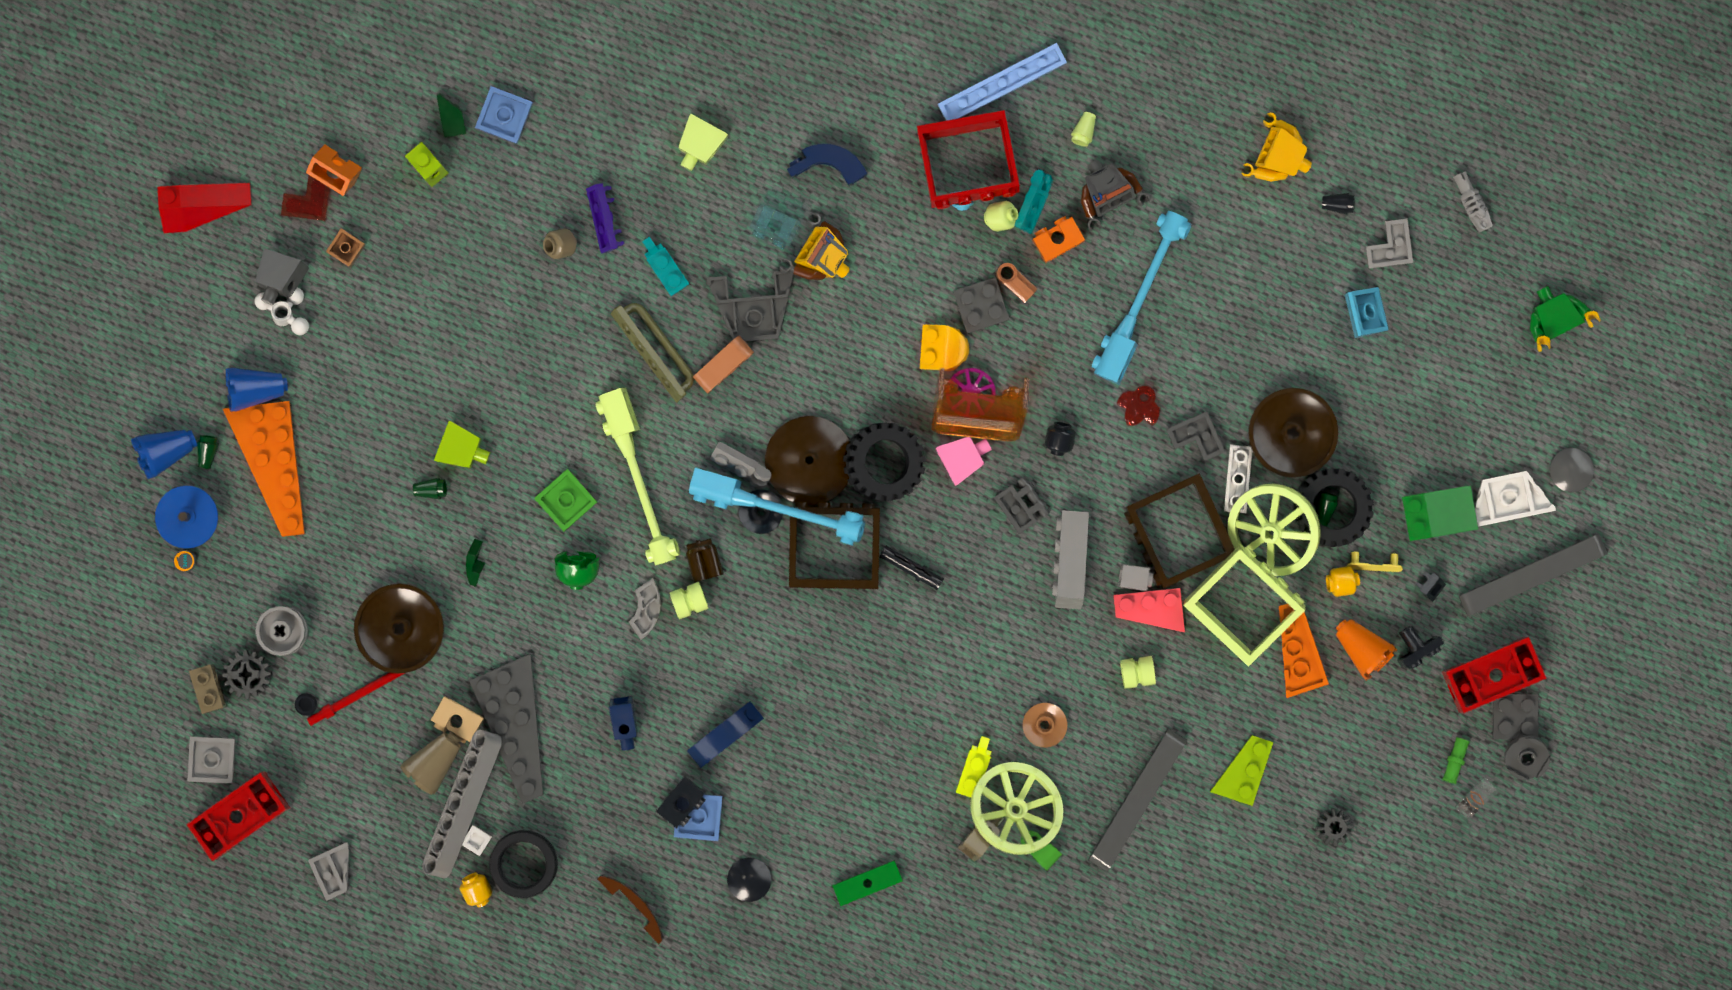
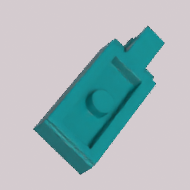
[642,237,690,297]

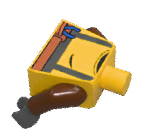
[779,213,850,280]

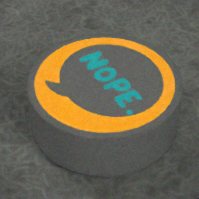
[173,550,196,572]

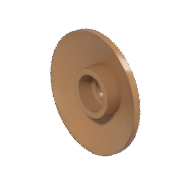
[1023,703,1067,748]

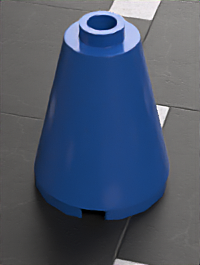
[226,368,288,412]

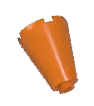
[1336,619,1398,681]

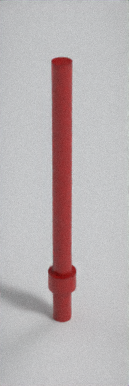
[306,672,405,726]

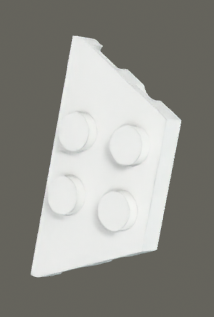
[1475,471,1556,526]

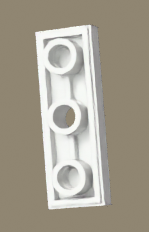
[1224,445,1252,514]

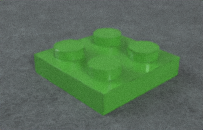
[534,469,598,532]

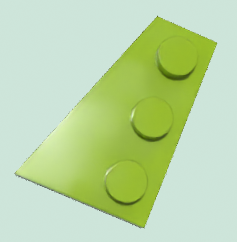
[1210,735,1273,806]

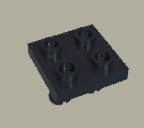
[1397,626,1445,669]

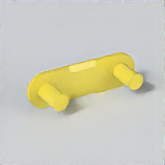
[1347,551,1403,572]

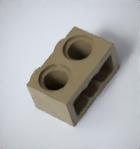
[189,664,227,714]

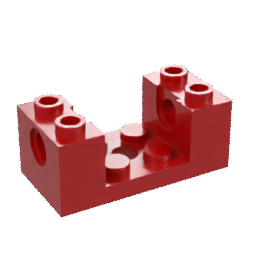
[1441,637,1546,713]
[186,771,291,861]

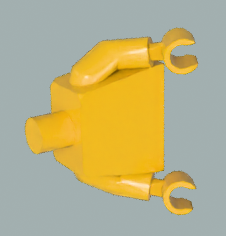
[1241,112,1312,182]

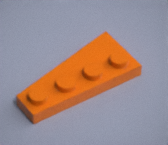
[1279,603,1329,698]

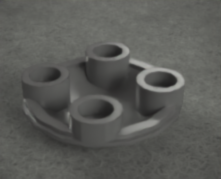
[1550,448,1594,492]

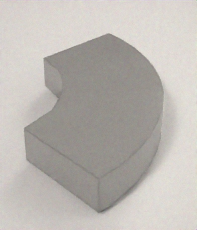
[629,578,661,640]

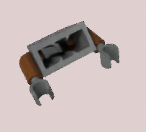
[1081,160,1151,231]

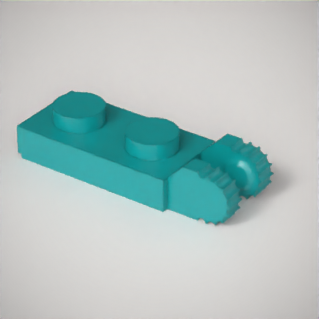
[1014,169,1053,234]

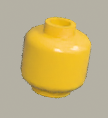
[1326,566,1360,597]
[459,872,493,907]

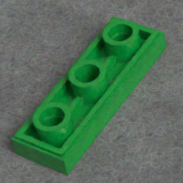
[832,860,903,907]

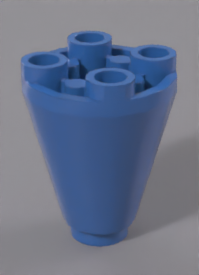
[131,430,197,479]

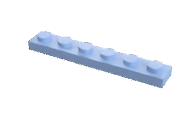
[938,43,1067,121]

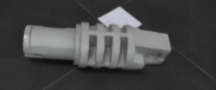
[1453,171,1493,233]

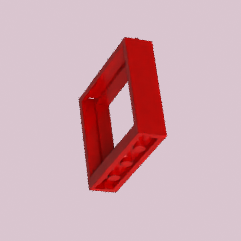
[917,110,1020,209]

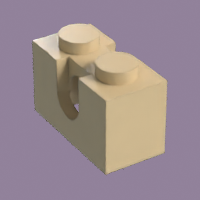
[431,696,485,743]

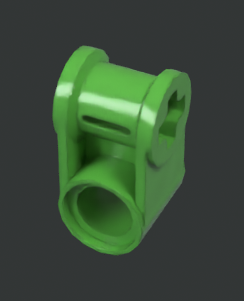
[1021,830,1062,871]

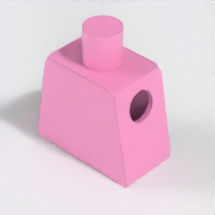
[935,436,992,486]

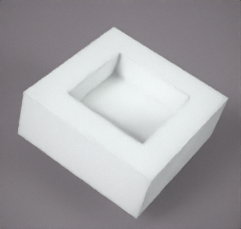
[462,825,492,856]

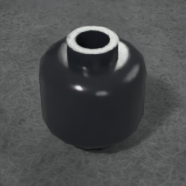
[1045,422,1076,456]

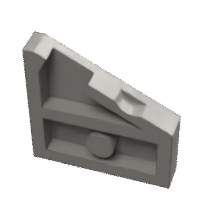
[308,842,349,901]

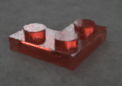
[281,175,332,221]

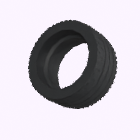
[489,830,558,898]

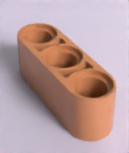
[693,335,754,394]

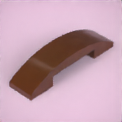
[598,875,663,944]

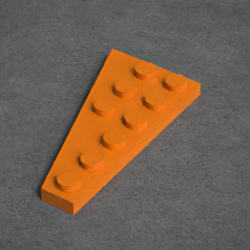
[223,401,305,537]

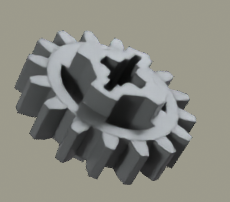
[222,650,272,699]

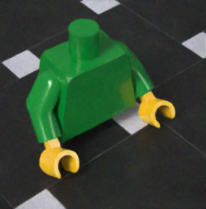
[1530,286,1601,352]

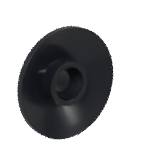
[738,489,783,534]

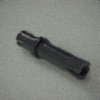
[879,545,944,591]

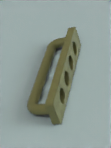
[611,303,694,403]

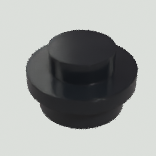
[295,693,317,716]

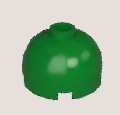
[554,551,599,590]

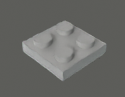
[187,736,236,784]

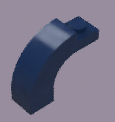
[787,144,868,187]
[687,701,764,768]

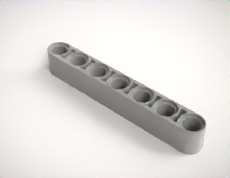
[422,730,502,878]

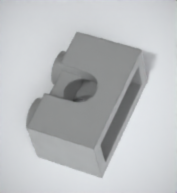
[1118,565,1153,591]

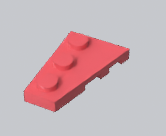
[1113,588,1185,632]

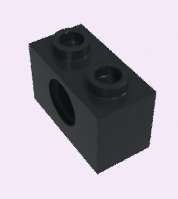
[656,776,706,828]

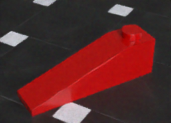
[157,183,251,233]

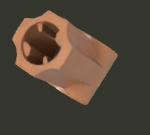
[996,263,1037,303]

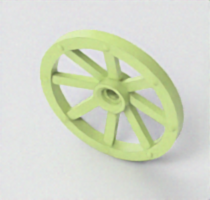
[1228,484,1320,576]
[971,762,1063,854]

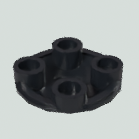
[727,857,772,902]

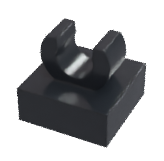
[1416,572,1446,602]

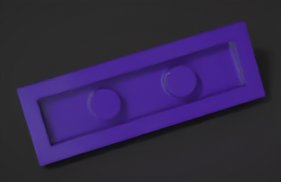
[586,183,624,254]

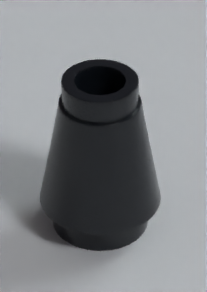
[1322,193,1355,215]

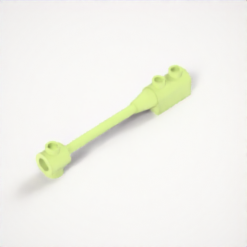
[595,388,680,566]

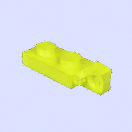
[956,736,992,798]

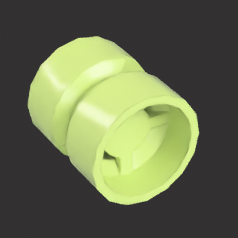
[669,582,709,620]
[1120,656,1156,689]

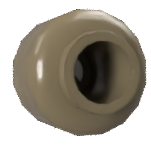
[543,229,577,259]

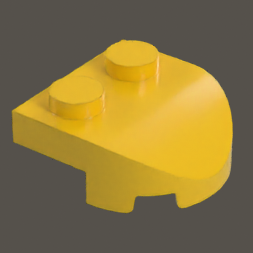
[920,324,969,371]

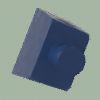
[609,696,638,750]

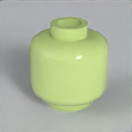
[984,201,1018,232]

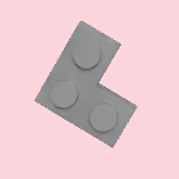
[1365,219,1413,269]

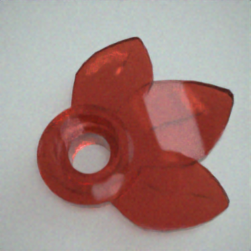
[1117,385,1160,426]

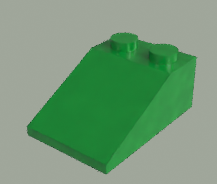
[1402,485,1479,541]

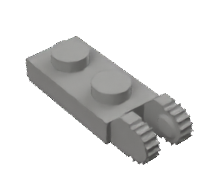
[710,442,771,489]

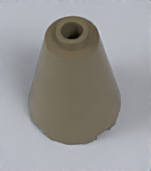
[400,732,461,795]

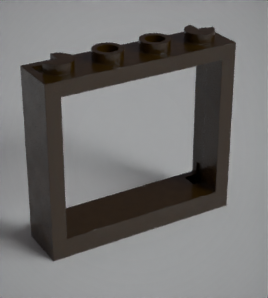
[1124,473,1235,588]
[789,502,880,589]

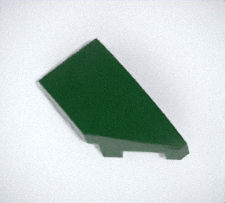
[437,93,466,138]
[466,539,485,587]

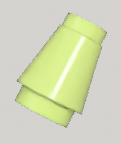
[1071,112,1096,147]

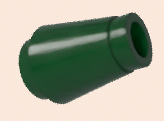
[197,435,219,469]
[413,477,447,499]
[1316,492,1339,526]

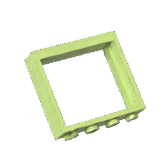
[1184,544,1305,667]

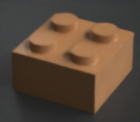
[326,229,366,268]

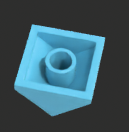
[1345,287,1389,338]

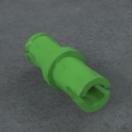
[1442,737,1470,784]

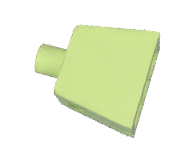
[679,114,728,171]

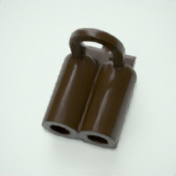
[686,538,724,583]

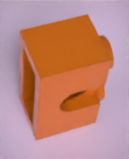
[306,144,362,196]
[1032,216,1085,264]

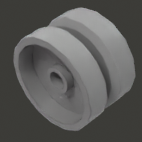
[255,606,309,656]

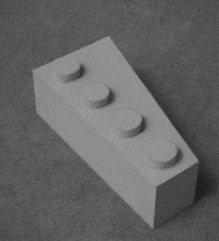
[1052,510,1089,609]

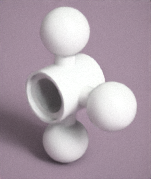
[255,288,309,335]

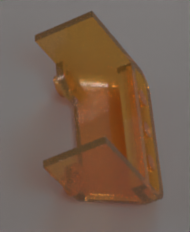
[931,368,1029,441]

